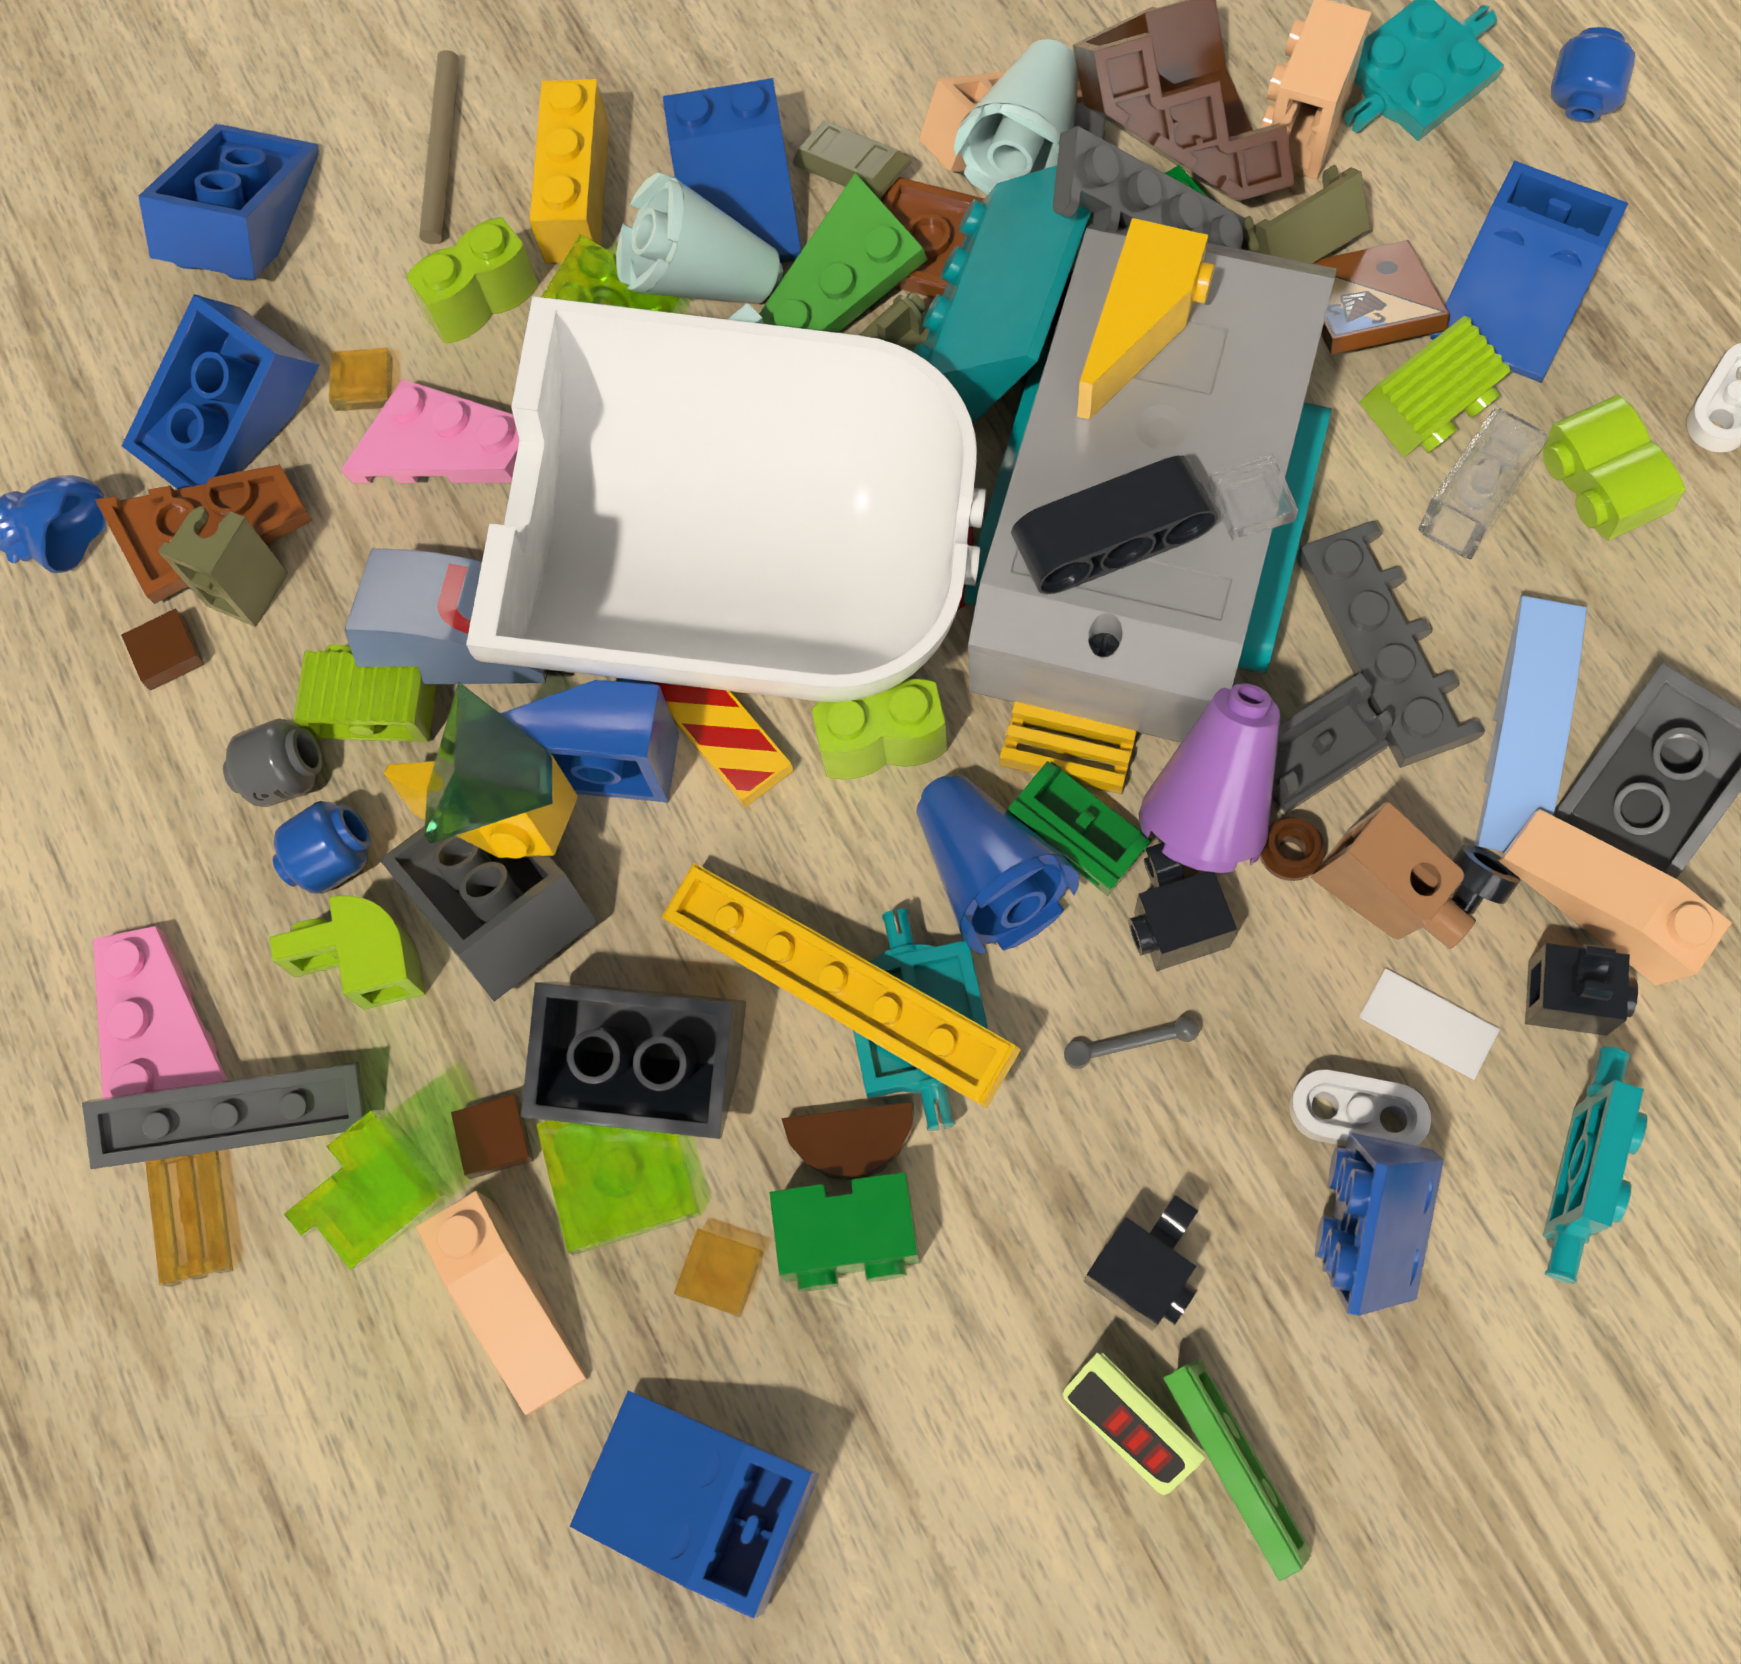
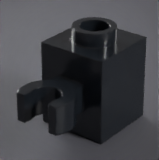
[1128,842,1237,972]
[1525,943,1638,1036]
[1084,1195,1198,1331]

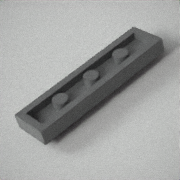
[82,1062,367,1169]

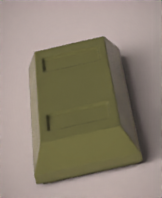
[793,120,912,199]

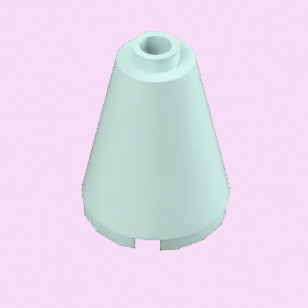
[954,39,1079,195]
[616,173,783,304]

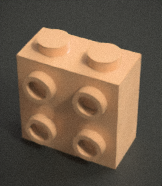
[1261,0,1372,180]

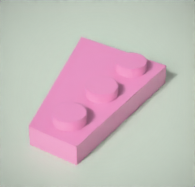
[341,379,519,483]
[93,926,228,1098]

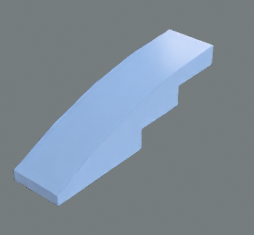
[1474,596,1587,852]

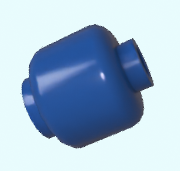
[1551,27,1635,122]
[272,801,371,894]

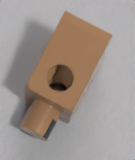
[1310,802,1476,949]

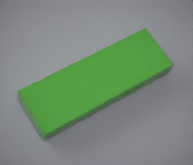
[1163,1359,1312,1582]

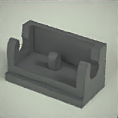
[1272,673,1392,814]

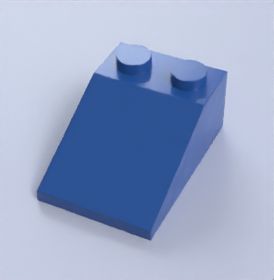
[662,78,801,263]
[138,124,319,280]
[122,294,320,489]
[456,678,679,803]

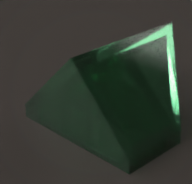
[424,682,552,844]

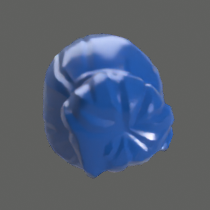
[0,475,106,573]

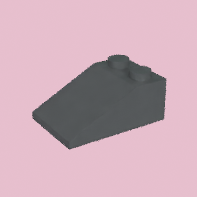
[1554,663,1741,879]
[379,822,597,1002]

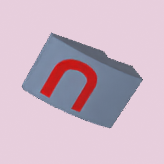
[344,548,548,684]

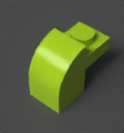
[269,895,426,1010]

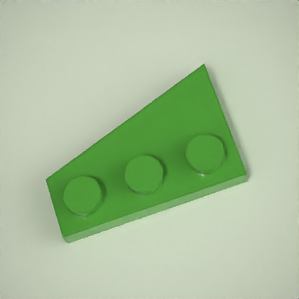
[759,173,928,333]

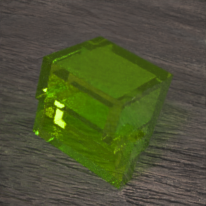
[284,1110,454,1270]

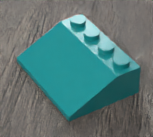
[913,165,1091,424]

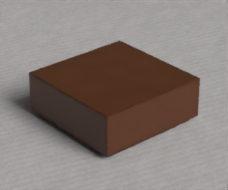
[121,608,205,691]
[451,1094,534,1179]

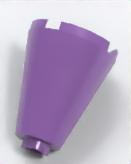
[1138,683,1280,873]

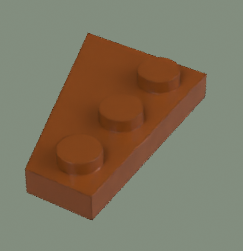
[95,464,313,604]

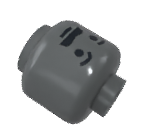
[223,718,322,807]

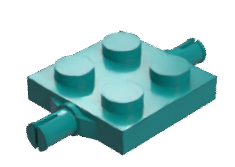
[1344,0,1504,141]
[853,908,989,1131]
[1543,1046,1647,1284]

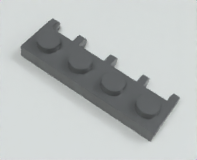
[1053,126,1244,249]
[1296,521,1484,768]

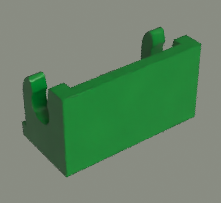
[1007,761,1152,896]

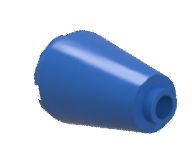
[916,776,1079,953]

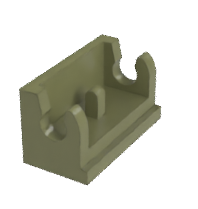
[1241,165,1370,264]
[158,506,288,627]

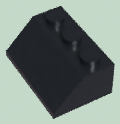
[521,981,746,1139]

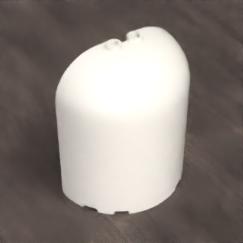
[466,296,986,702]

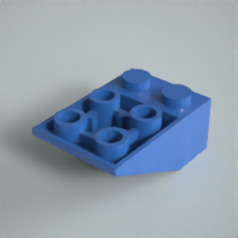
[1430,161,1628,383]
[1315,1132,1444,1316]
[569,1391,819,1619]

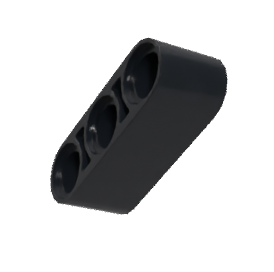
[1011,456,1218,595]

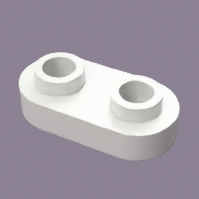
[1686,343,1741,452]
[1289,1070,1431,1147]

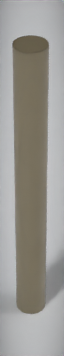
[419,50,459,244]

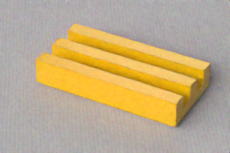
[999,701,1137,794]

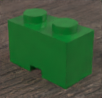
[769,1172,920,1292]

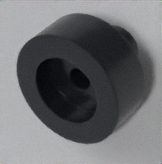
[1451,845,1521,914]

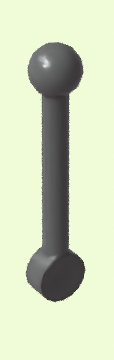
[1064,1016,1200,1069]

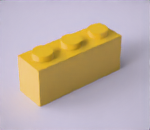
[530,79,609,263]

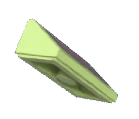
[1062,1352,1205,1495]

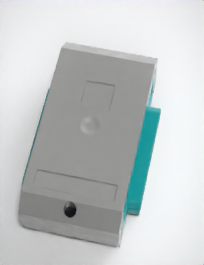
[964,222,1336,743]

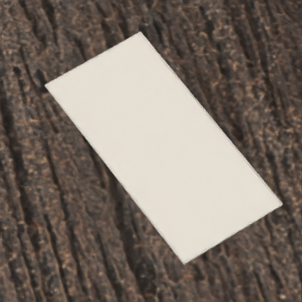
[1359,968,1500,1080]

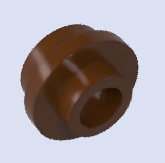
[1260,817,1325,881]

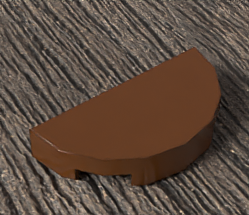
[781,1102,914,1180]

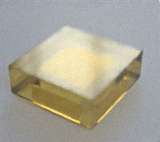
[329,348,393,412]
[673,1228,763,1318]

